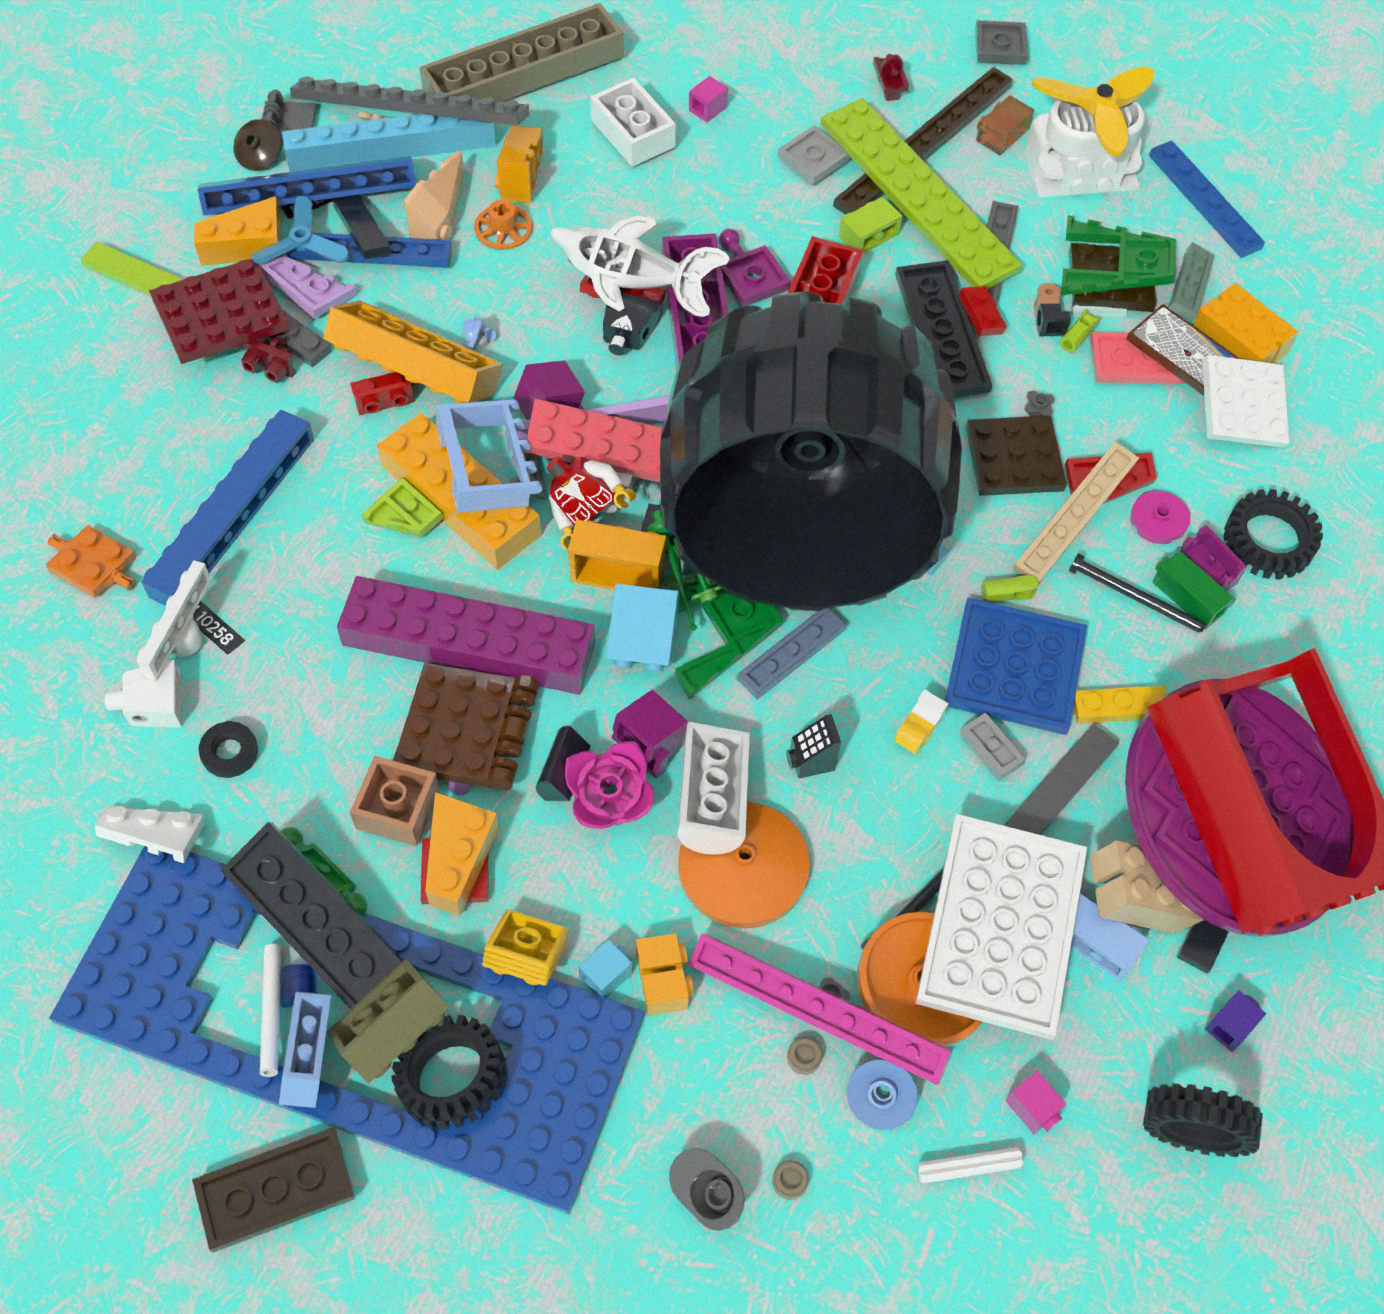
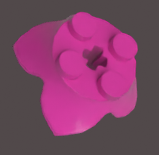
[565,741,654,829]

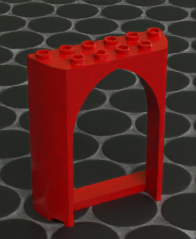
[1146,648,1384,936]

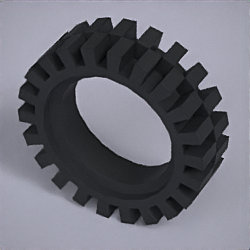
[1223,489,1323,580]
[391,1015,507,1130]
[1143,1084,1263,1157]

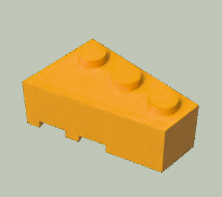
[495,125,544,204]
[194,196,283,266]
[426,792,499,916]

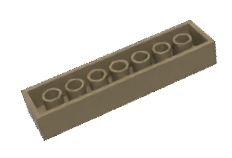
[419,3,624,102]

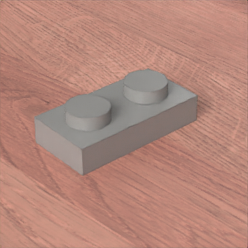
[959,713,1026,781]

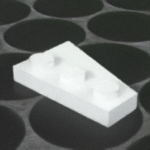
[95,806,204,863]

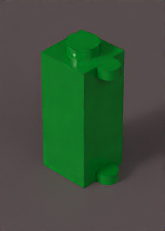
[1152,551,1236,630]

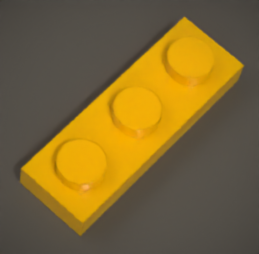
[1073,685,1167,724]

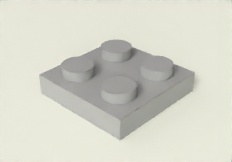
[777,125,850,185]

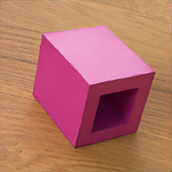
[689,76,728,123]
[1005,1070,1067,1134]

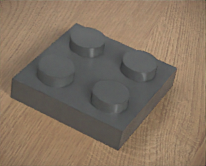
[975,20,1028,64]

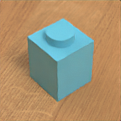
[578,939,632,998]

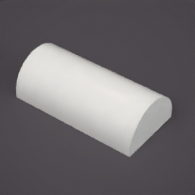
[678,721,750,855]

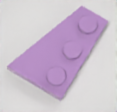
[261,255,357,319]

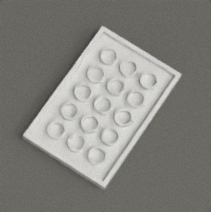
[915,814,1087,1040]

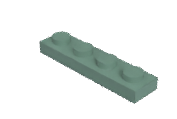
[1168,242,1215,322]

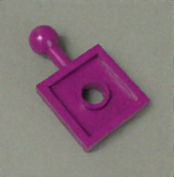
[719,228,791,307]

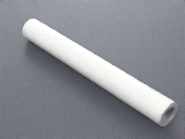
[260,944,282,1077]

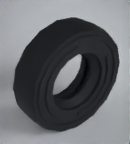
[198,721,258,778]

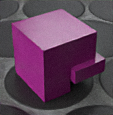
[513,360,585,420]
[612,689,688,778]

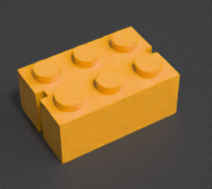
[1193,283,1299,364]
[568,520,666,590]

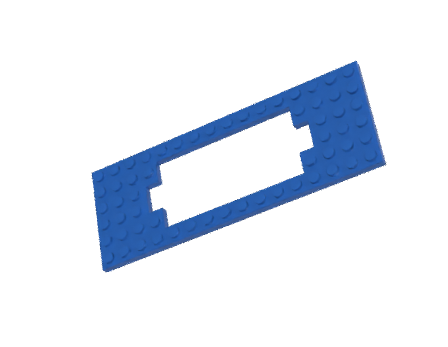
[49,846,644,1214]

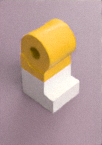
[894,689,949,755]

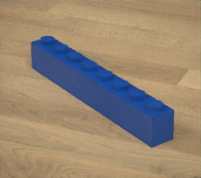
[197,156,416,215]
[141,409,314,606]

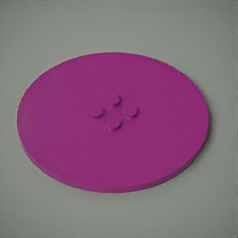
[1125,679,1354,937]

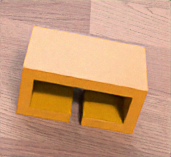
[636,933,694,1016]

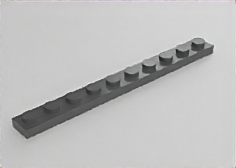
[290,77,530,125]

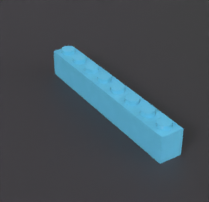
[282,114,496,172]

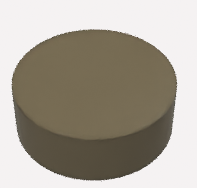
[787,1037,823,1075]
[772,1160,809,1200]

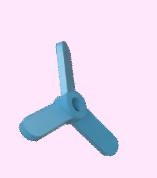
[251,196,350,264]

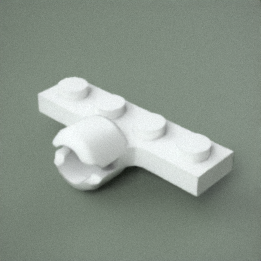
[137,560,211,681]

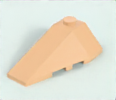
[404,151,464,240]

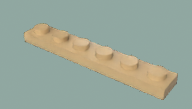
[1013,441,1139,584]

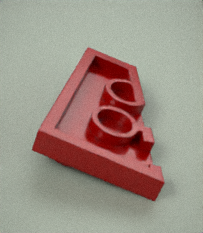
[1064,452,1157,504]

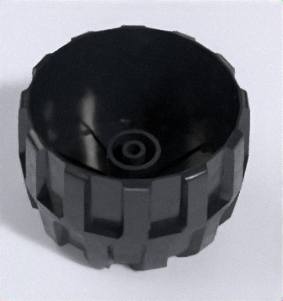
[660,292,962,611]

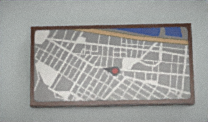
[1126,304,1239,397]

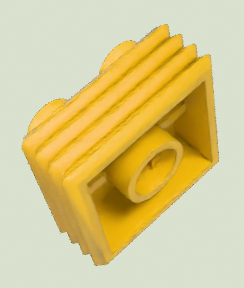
[482,909,569,986]

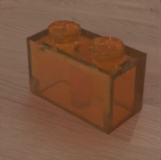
[976,95,1035,156]

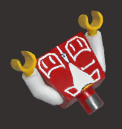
[546,456,636,550]

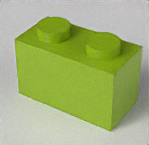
[839,196,902,254]

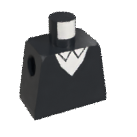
[603,292,660,356]

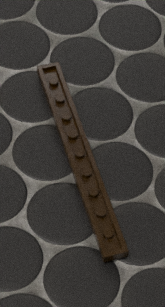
[833,66,1013,215]

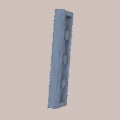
[737,608,847,700]

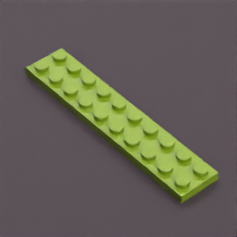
[820,97,1022,289]

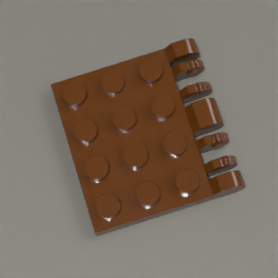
[393,663,540,790]

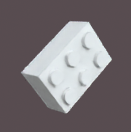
[590,77,676,167]

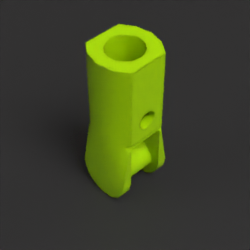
[1060,309,1101,353]
[981,575,1038,602]

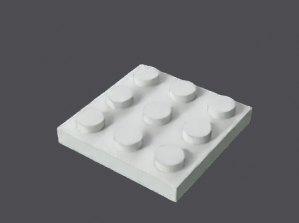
[1202,355,1289,448]

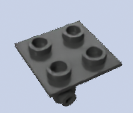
[262,89,317,140]

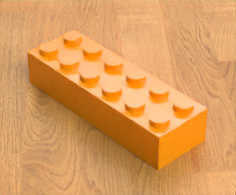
[323,301,503,403]
[377,412,541,570]

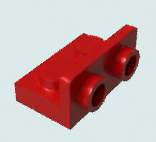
[350,372,414,416]

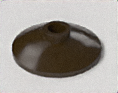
[233,119,282,171]

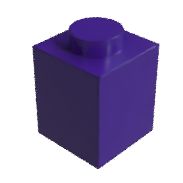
[1204,990,1267,1052]

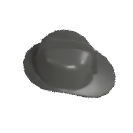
[669,1148,745,1231]

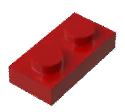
[958,286,1007,337]

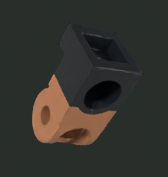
[1034,283,1071,337]

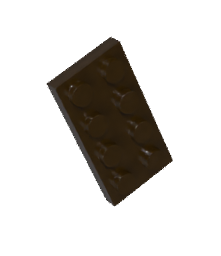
[192,1127,356,1253]

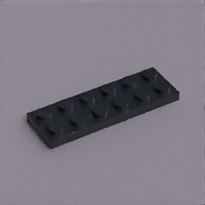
[895,260,993,398]
[220,822,404,1009]

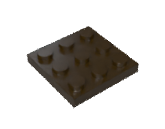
[1069,243,1156,312]
[966,416,1067,496]

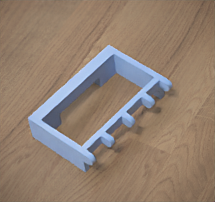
[436,400,542,513]

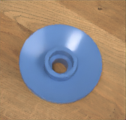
[847,1059,918,1130]

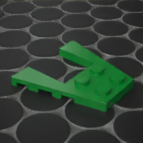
[1061,215,1176,295]
[675,583,783,699]

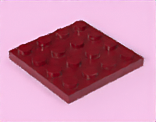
[149,259,290,364]

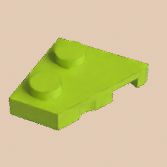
[361,478,444,537]

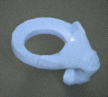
[462,315,497,350]

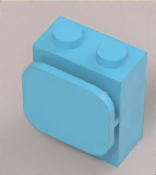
[607,584,680,671]

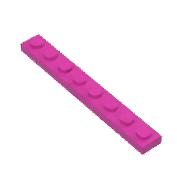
[688,933,953,1085]

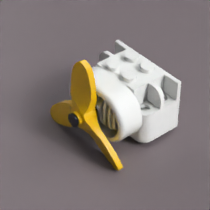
[1024,66,1155,198]

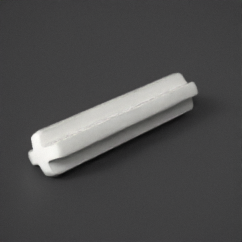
[917,1147,1023,1183]

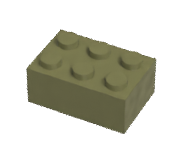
[327,959,450,1084]

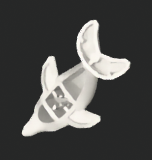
[551,216,730,317]

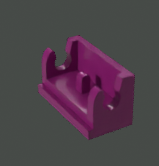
[1180,525,1247,591]

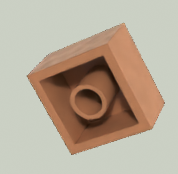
[350,756,440,846]

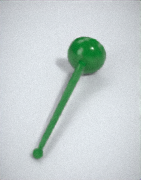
[647,510,697,631]

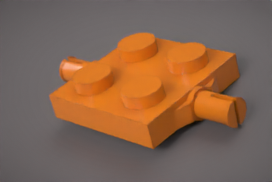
[46,525,136,598]

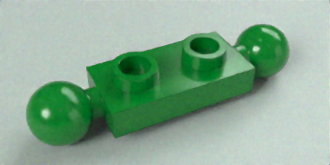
[281,827,367,916]

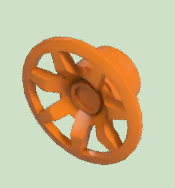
[474,200,532,250]

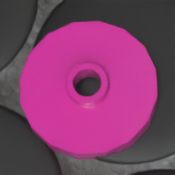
[1130,491,1190,544]

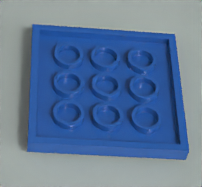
[945,597,1087,735]

